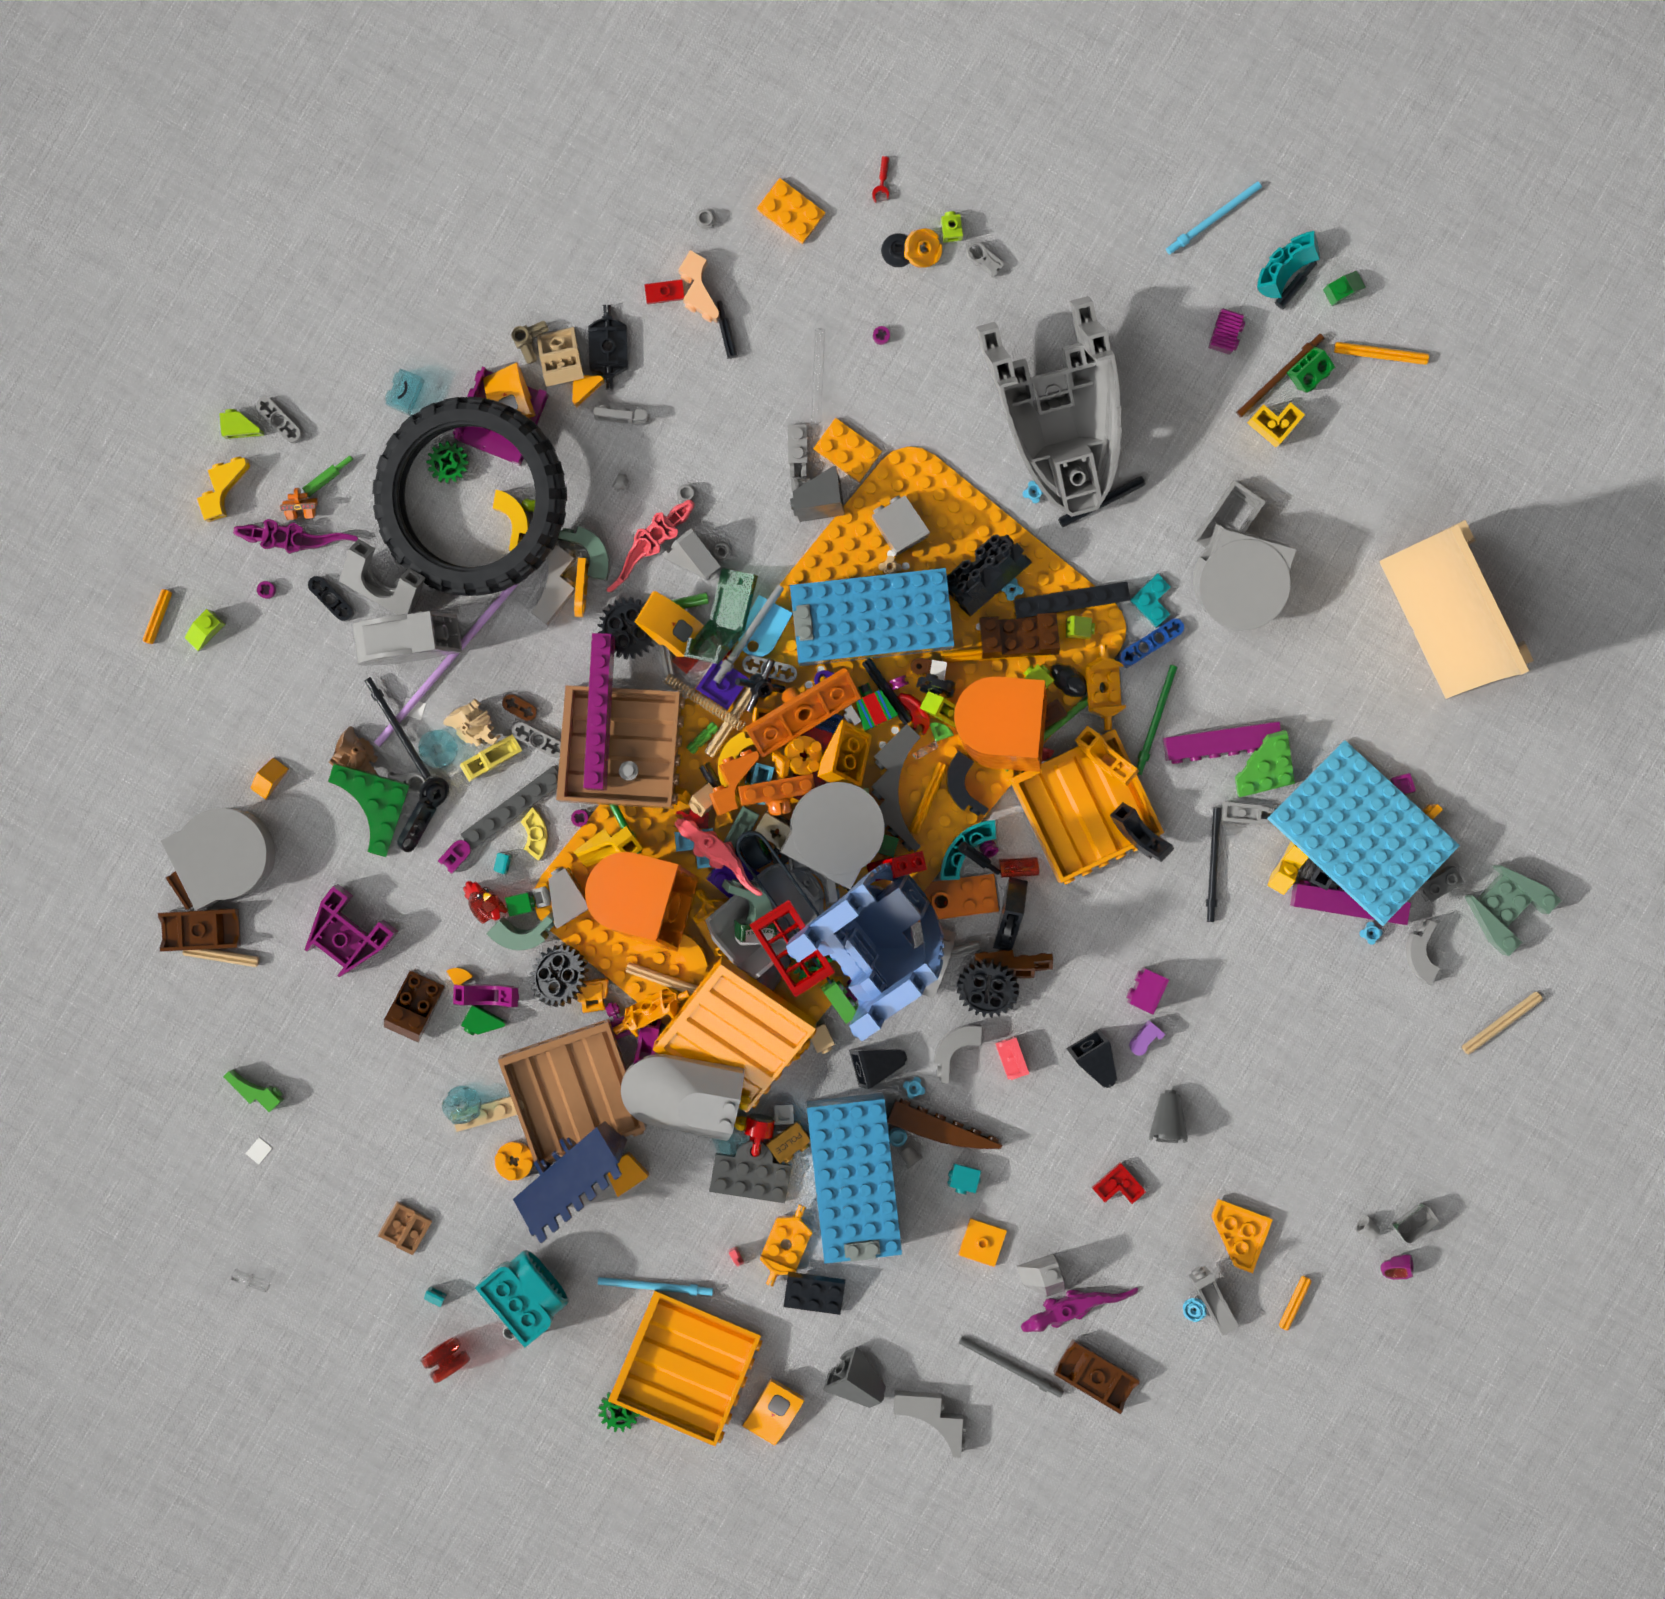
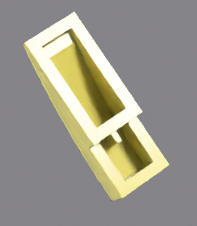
[460,734,522,782]

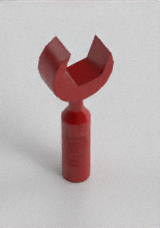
[872,156,889,203]

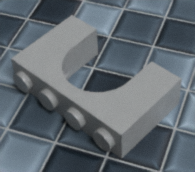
[339,539,425,615]

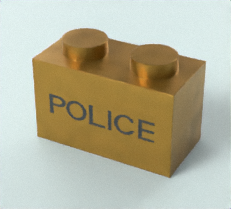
[766,1120,811,1163]

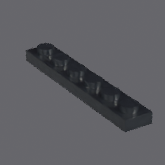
[1013,581,1130,619]

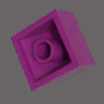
[1126,968,1169,1015]

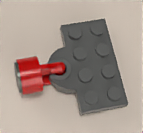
[709,1114,792,1203]

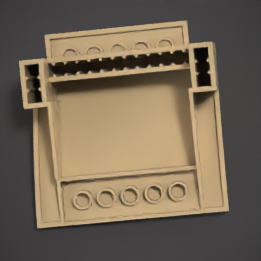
[1379,520,1534,699]

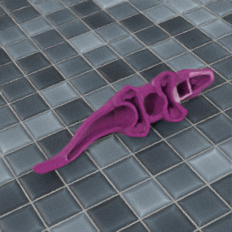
[233,519,358,554]
[1021,1288,1138,1332]

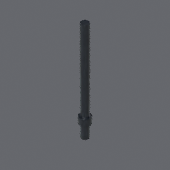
[364,677,431,779]
[1206,807,1221,922]

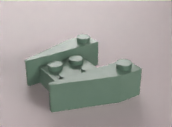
[1465,865,1562,956]

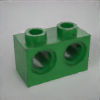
[1286,347,1336,393]

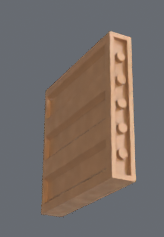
[556,685,685,809]
[498,1019,647,1165]

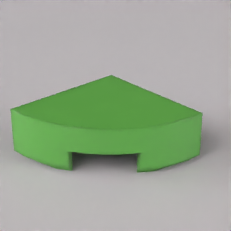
[930,722,954,742]

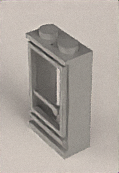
[1193,480,1266,548]

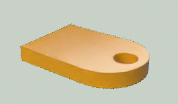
[574,558,590,618]

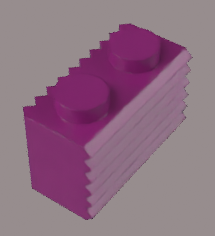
[1208,308,1246,355]

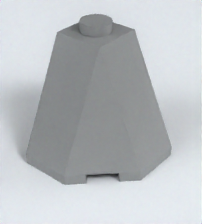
[662,528,722,580]
[1017,1254,1065,1297]

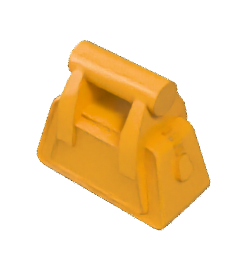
[576,978,609,1013]

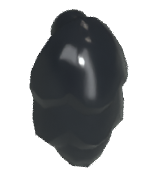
[1051,664,1087,697]

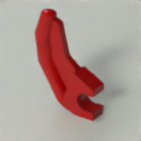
[899,693,930,735]

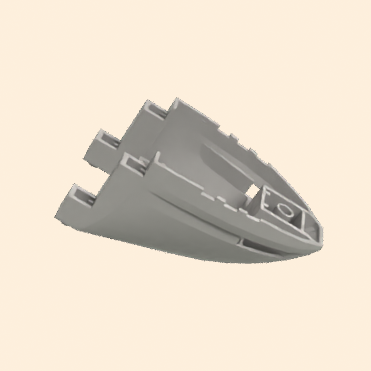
[976,296,1122,517]

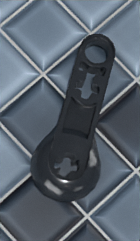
[397,777,449,852]

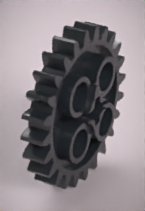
[597,597,655,660]
[530,944,589,1007]
[957,959,1019,1018]

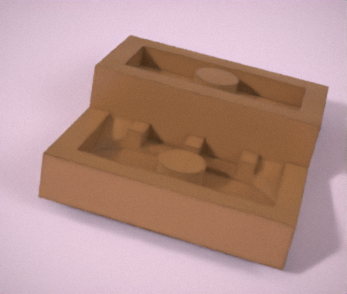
[378,1201,432,1255]

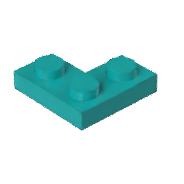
[1130,573,1171,628]

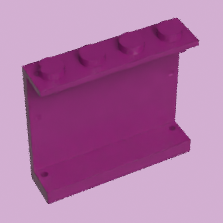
[453,366,549,466]

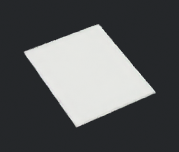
[402,697,426,720]
[246,1138,272,1165]

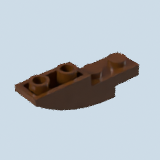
[975,950,1053,979]

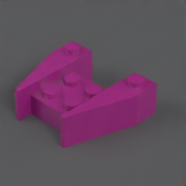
[304,884,399,977]

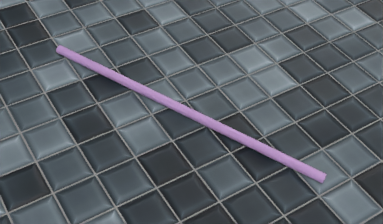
[374,584,518,747]

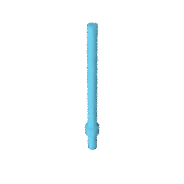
[1166,181,1262,255]
[598,1277,713,1296]

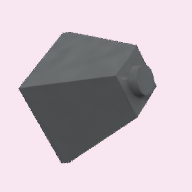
[823,1347,886,1408]

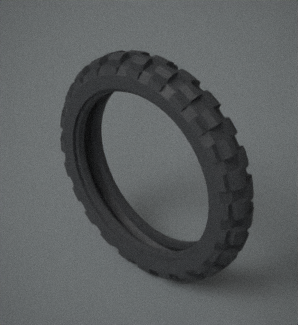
[372,396,567,596]

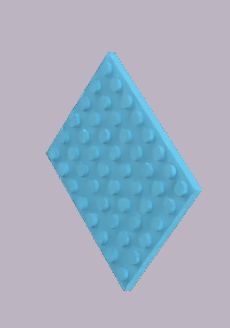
[1267,740,1460,926]

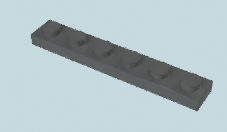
[461,766,558,850]

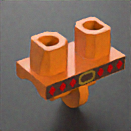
[280,488,318,520]

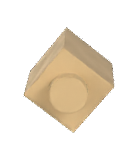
[688,783,714,817]
[811,1022,835,1054]

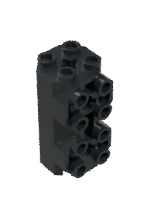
[947,534,1032,617]

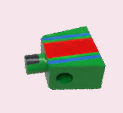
[856,683,898,731]

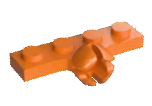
[737,774,815,816]

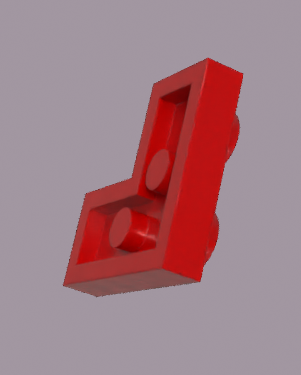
[1092,1162,1146,1204]

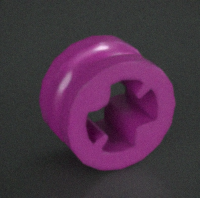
[873,326,890,345]
[257,581,276,599]
[890,675,909,690]
[571,810,589,827]
[979,840,999,858]

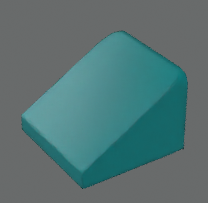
[494,853,512,874]
[424,1287,447,1307]

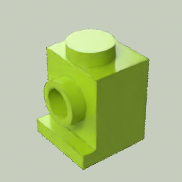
[941,211,963,243]

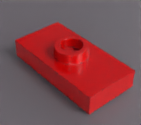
[644,279,685,305]

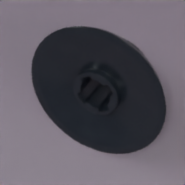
[881,233,910,267]

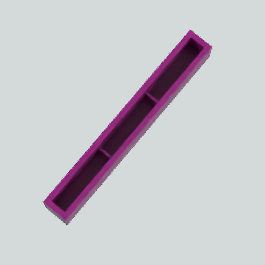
[583,633,615,791]

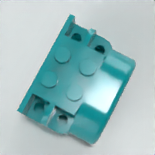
[475,1250,569,1348]

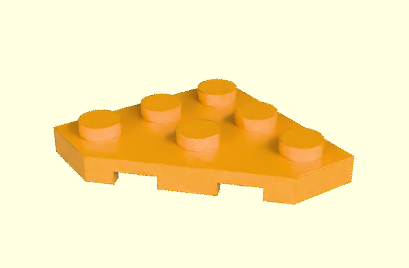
[1211,1198,1273,1273]

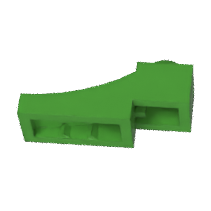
[223,1069,284,1112]

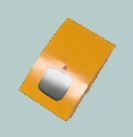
[483,362,536,418]
[634,591,704,657]
[742,1378,804,1445]

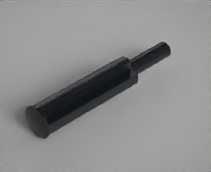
[1274,261,1317,310]
[717,300,738,359]
[958,841,1001,875]

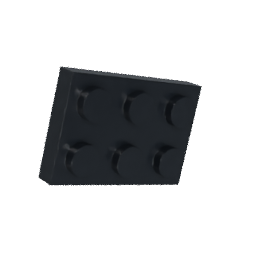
[783,1272,846,1315]

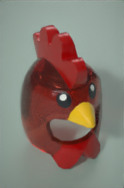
[463,881,508,924]

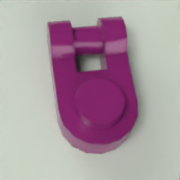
[438,840,471,874]

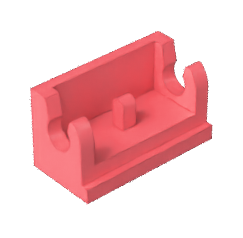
[995,1036,1029,1080]

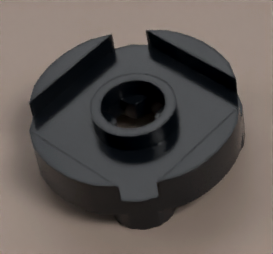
[916,674,956,698]

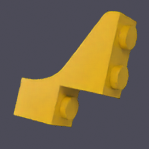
[197,456,250,522]
[573,826,643,867]
[1267,841,1309,895]

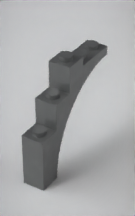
[871,724,921,852]

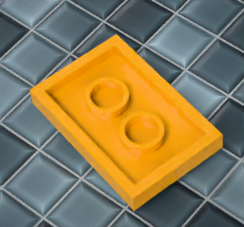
[757,178,825,245]
[813,418,882,483]

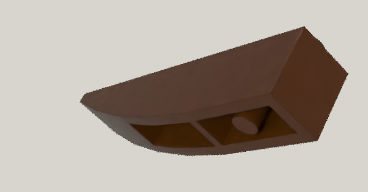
[887,1098,1002,1149]

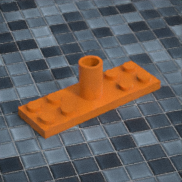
[745,667,861,758]
[918,874,999,922]

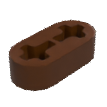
[502,694,537,721]

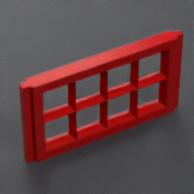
[749,900,835,997]

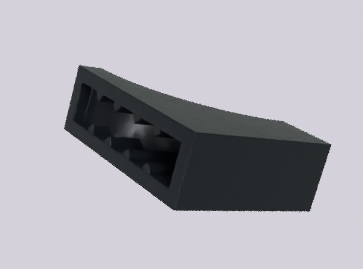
[993,877,1028,951]

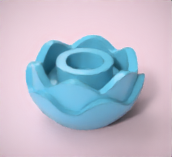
[1183,1298,1207,1322]

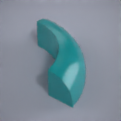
[1257,231,1320,298]
[940,820,996,880]

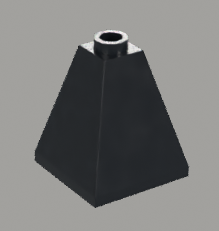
[1066,1029,1117,1088]
[849,1049,907,1089]

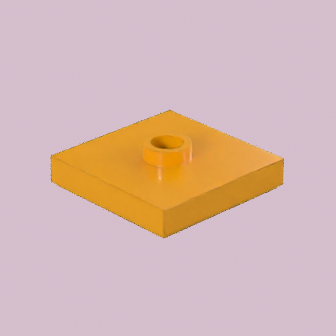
[958,1218,1007,1267]

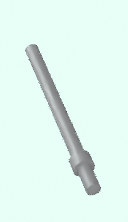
[713,585,784,684]

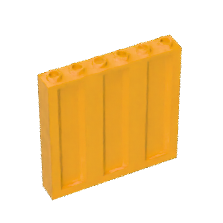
[1009,729,1164,885]
[653,957,817,1113]
[608,1290,763,1447]

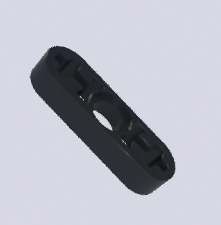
[308,576,354,622]

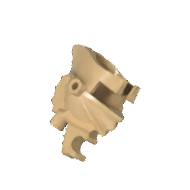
[443,699,500,747]

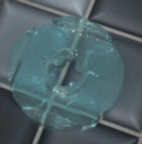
[418,730,458,768]
[442,1086,481,1125]

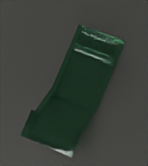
[684,568,758,665]

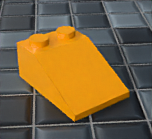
[818,720,872,787]

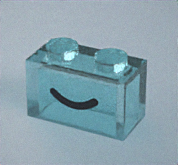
[385,368,425,416]

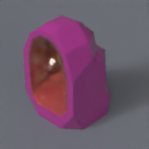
[1381,1254,1414,1280]

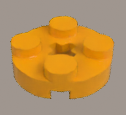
[904,228,942,268]
[784,736,823,775]
[495,1141,534,1181]

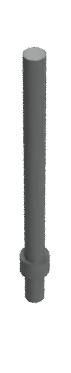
[959,1337,1064,1398]

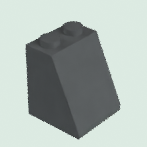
[790,466,845,522]

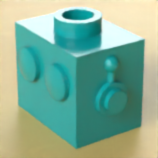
[947,1163,981,1195]

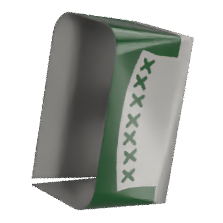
[734,918,777,946]
[1392,1203,1440,1243]

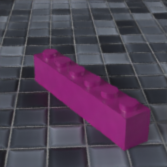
[1163,722,1281,764]
[1290,880,1411,925]

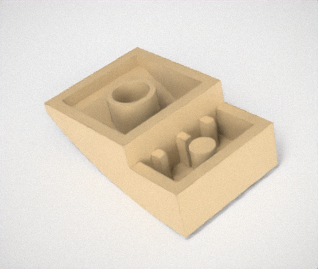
[537,327,584,387]

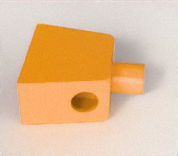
[607,1151,649,1197]

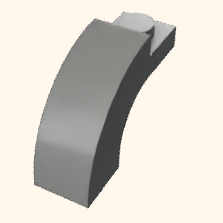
[1406,919,1440,985]

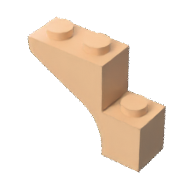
[679,250,720,323]

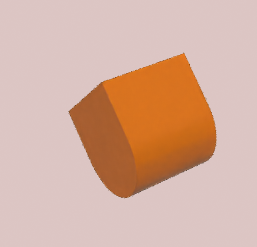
[954,677,1048,772]
[585,852,699,952]

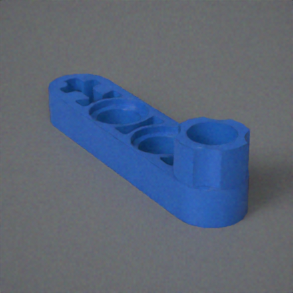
[1117,619,1184,668]

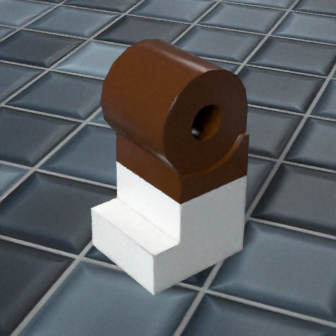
[911,658,947,681]

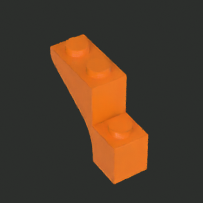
[709,749,759,816]

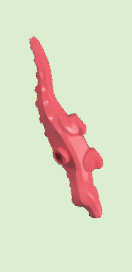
[606,500,695,592]
[675,819,763,896]

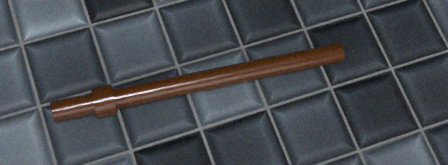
[1236,333,1325,418]

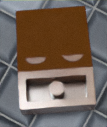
[384,971,445,1043]

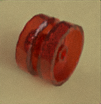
[420,1336,471,1384]

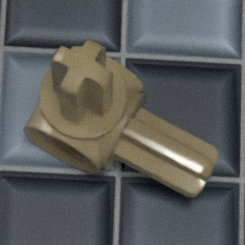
[511,321,549,364]

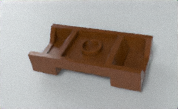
[979,613,1060,659]
[158,909,241,952]
[1053,1339,1140,1414]

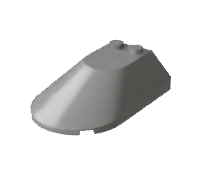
[705,863,824,979]
[621,1054,744,1141]

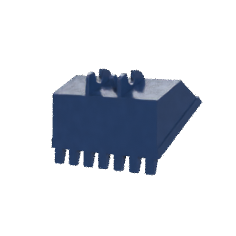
[513,1121,628,1243]

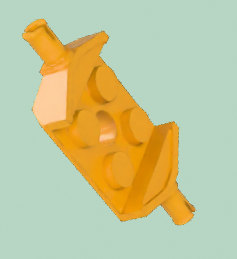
[1086,644,1126,730]
[693,888,728,956]
[613,987,691,1037]
[760,1204,812,1287]

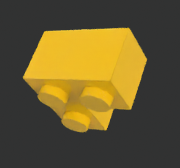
[1247,402,1305,448]

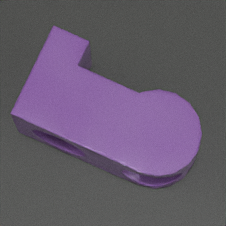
[1129,1020,1165,1056]

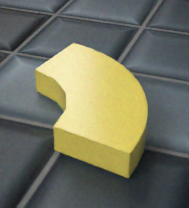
[521,807,548,861]

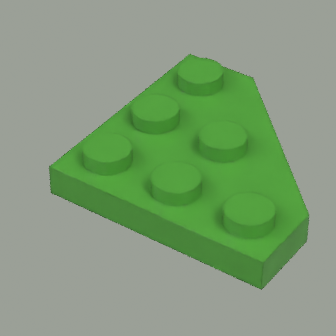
[1235,730,1295,798]

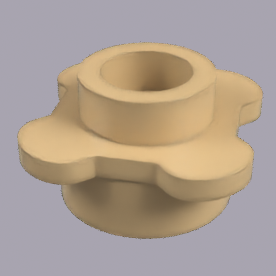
[879,556,902,574]

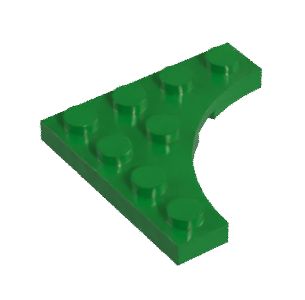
[328,762,409,857]

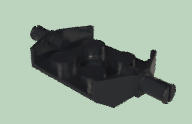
[588,305,629,390]

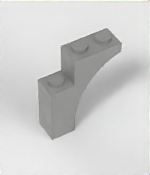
[531,541,576,626]
[1188,1266,1239,1336]
[893,1390,966,1458]

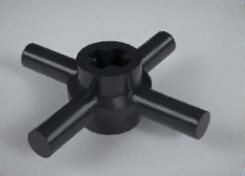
[735,658,786,713]

